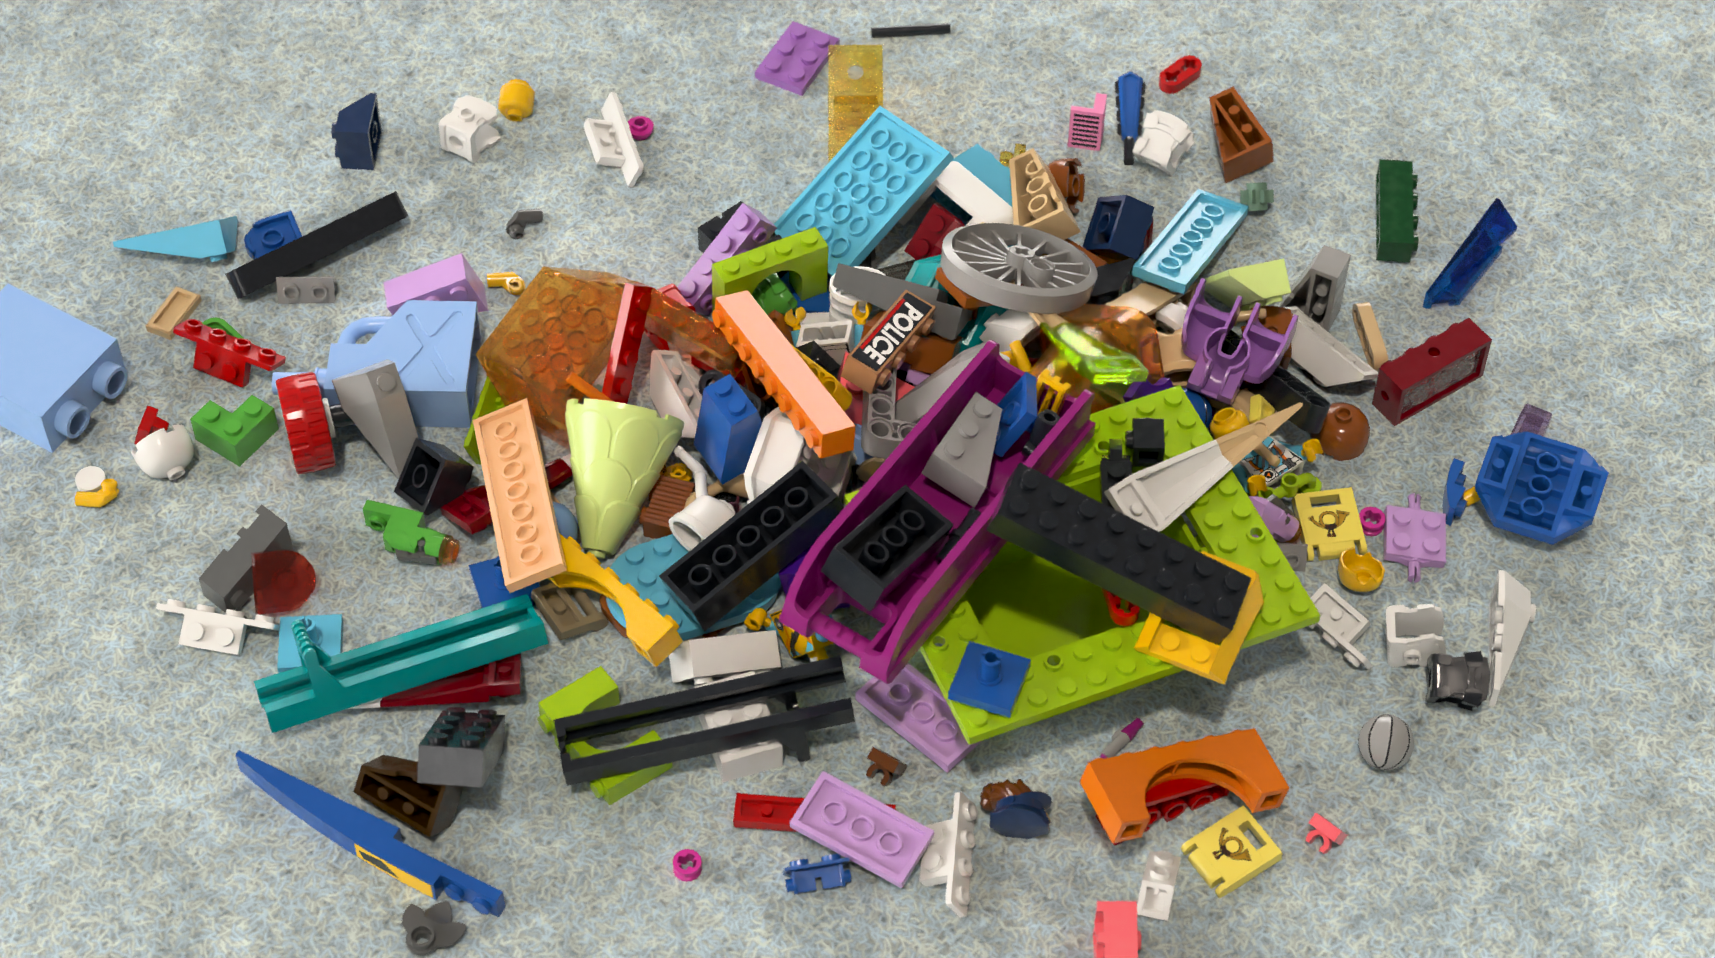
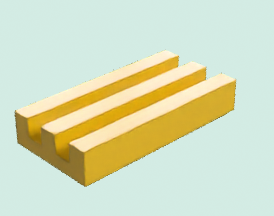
[1036,368,1071,416]

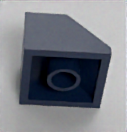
[331,93,382,170]
[1082,195,1154,261]

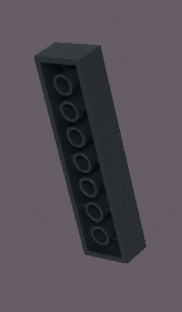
[986,463,1252,645]

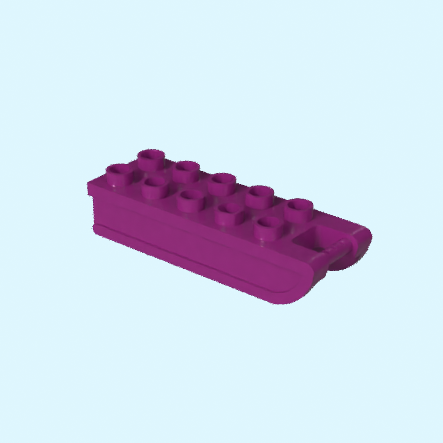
[779,340,1096,684]

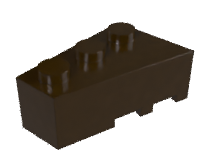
[353,755,464,837]

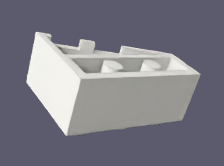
[669,630,781,685]

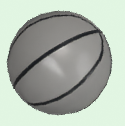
[1358,714,1414,771]

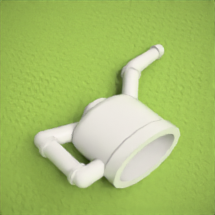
[669,446,735,551]

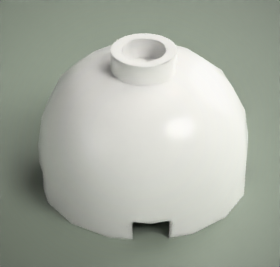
[131,424,194,480]

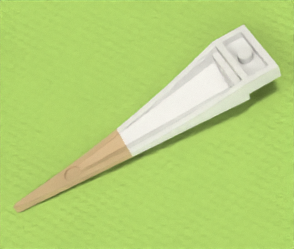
[1104,403,1303,532]

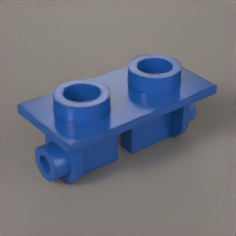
[783,854,851,895]

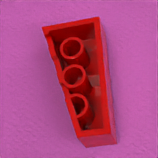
[1095,778,1230,846]

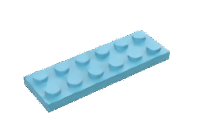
[1132,189,1249,294]

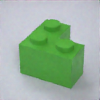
[190,395,279,467]

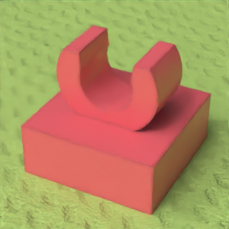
[1306,813,1348,854]

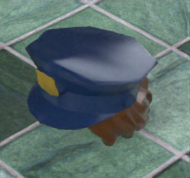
[980,779,1052,839]

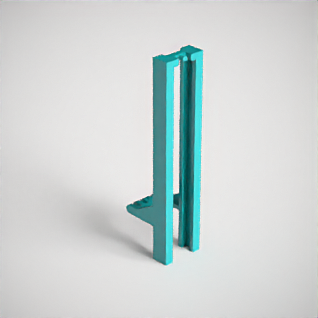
[254,594,548,733]

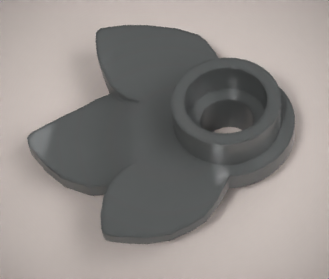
[402,900,467,956]

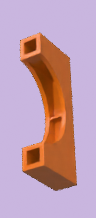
[1080,728,1290,843]

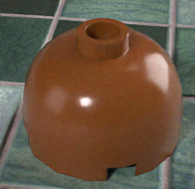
[1047,158,1085,213]
[1310,402,1370,461]

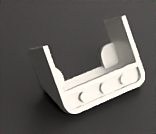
[898,161,1014,226]

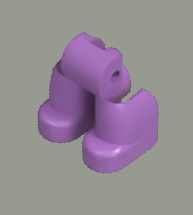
[1181,278,1299,406]

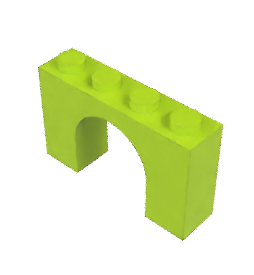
[712,227,828,311]
[537,666,673,806]

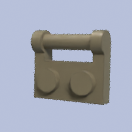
[531,583,609,640]

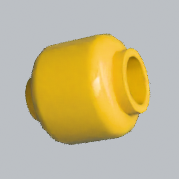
[498,79,535,122]
[1210,407,1250,440]

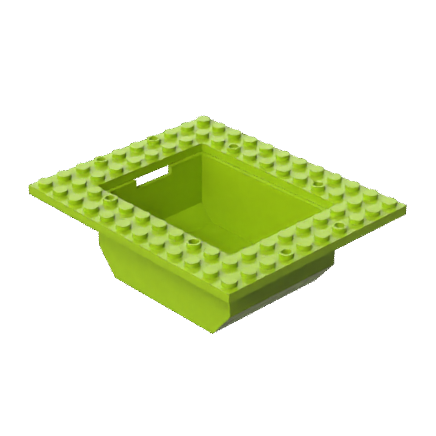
[844,385,1320,745]

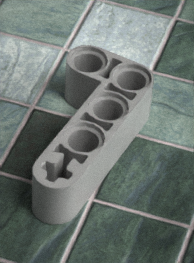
[861,368,916,459]

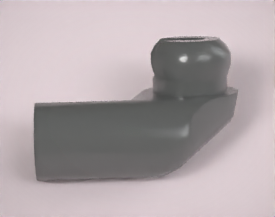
[506,208,543,239]

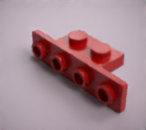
[173,319,286,388]

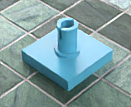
[277,614,343,673]

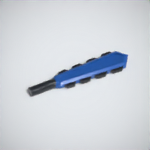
[1115,71,1146,165]

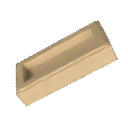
[145,286,202,340]

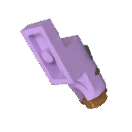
[1248,494,1302,544]

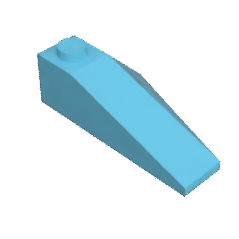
[113,216,238,262]

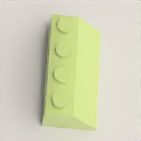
[1198,259,1291,311]

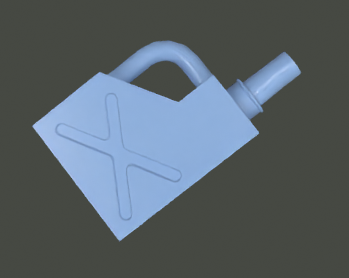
[272,300,482,428]

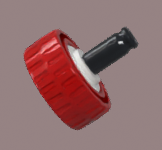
[276,372,355,474]

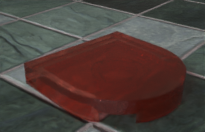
[251,549,316,615]

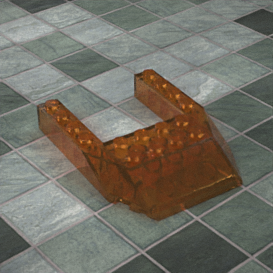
[476,266,746,484]

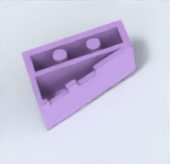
[384,253,488,315]

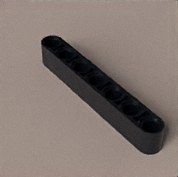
[225,191,408,299]
[1221,330,1331,434]

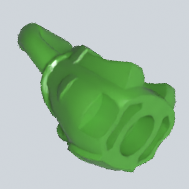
[752,273,798,315]

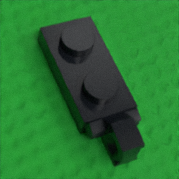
[1100,439,1132,510]

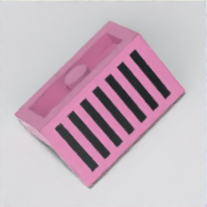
[1068,93,1107,151]

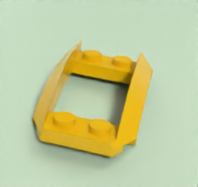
[1134,551,1264,685]

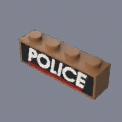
[841,290,936,394]

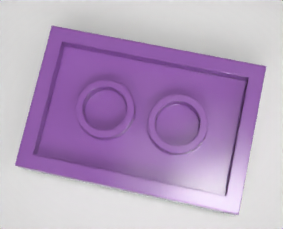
[755,21,840,96]

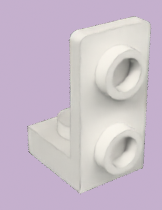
[1137,851,1181,921]

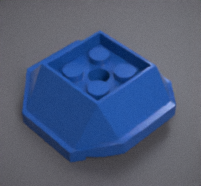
[1475,431,1609,545]

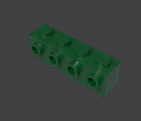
[1376,159,1419,263]

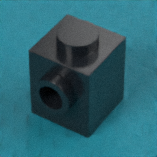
[1125,418,1165,467]

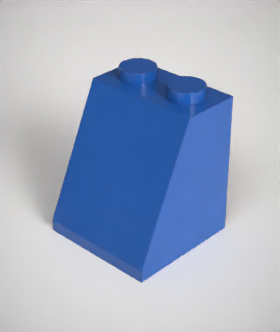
[694,374,762,485]

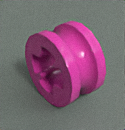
[1359,507,1386,536]
[672,849,702,882]

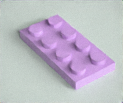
[855,663,982,773]
[790,771,934,888]

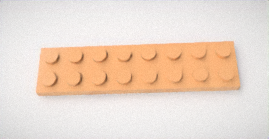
[473,398,567,593]

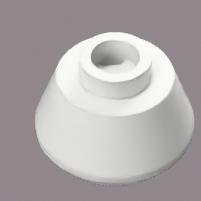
[1156,302,1188,333]

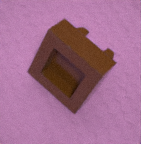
[866,747,908,786]

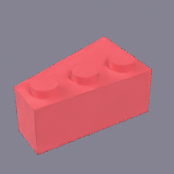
[1093,901,1141,958]

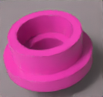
[628,116,654,140]

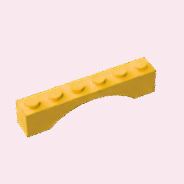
[548,533,683,667]

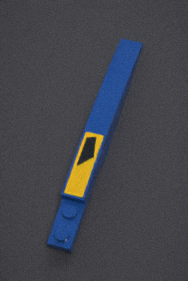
[235,750,506,917]

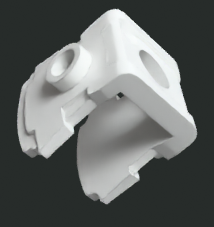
[439,95,501,163]
[1133,110,1195,176]
[1386,604,1446,667]

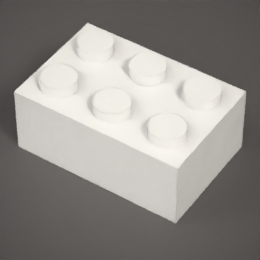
[694,671,783,783]

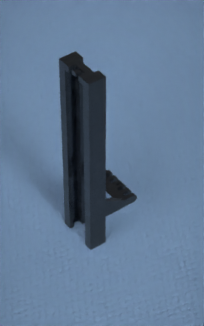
[554,656,855,786]

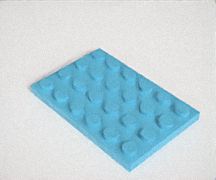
[774,106,954,277]

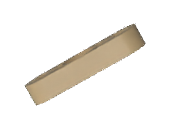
[1352,302,1388,372]

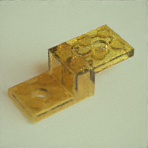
[828,45,883,163]

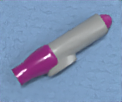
[1100,718,1144,759]

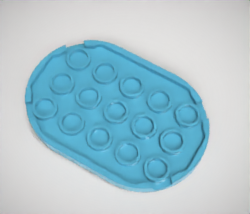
[606,534,782,640]

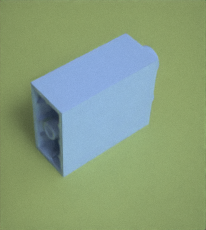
[0,283,128,453]

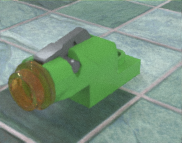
[363,500,460,565]

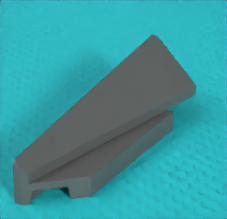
[833,263,973,340]

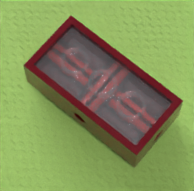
[1372,318,1492,426]

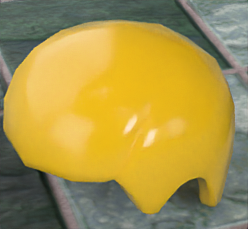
[1338,547,1385,592]

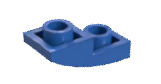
[1442,458,1467,526]

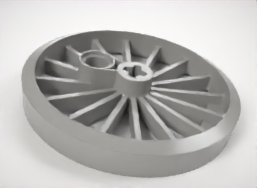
[940,223,1098,314]

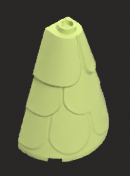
[565,398,684,559]

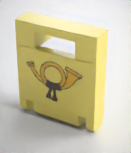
[1291,487,1367,561]
[1181,805,1282,898]

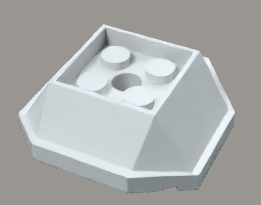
[744,407,857,504]

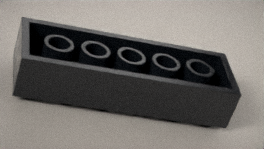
[659,461,844,632]

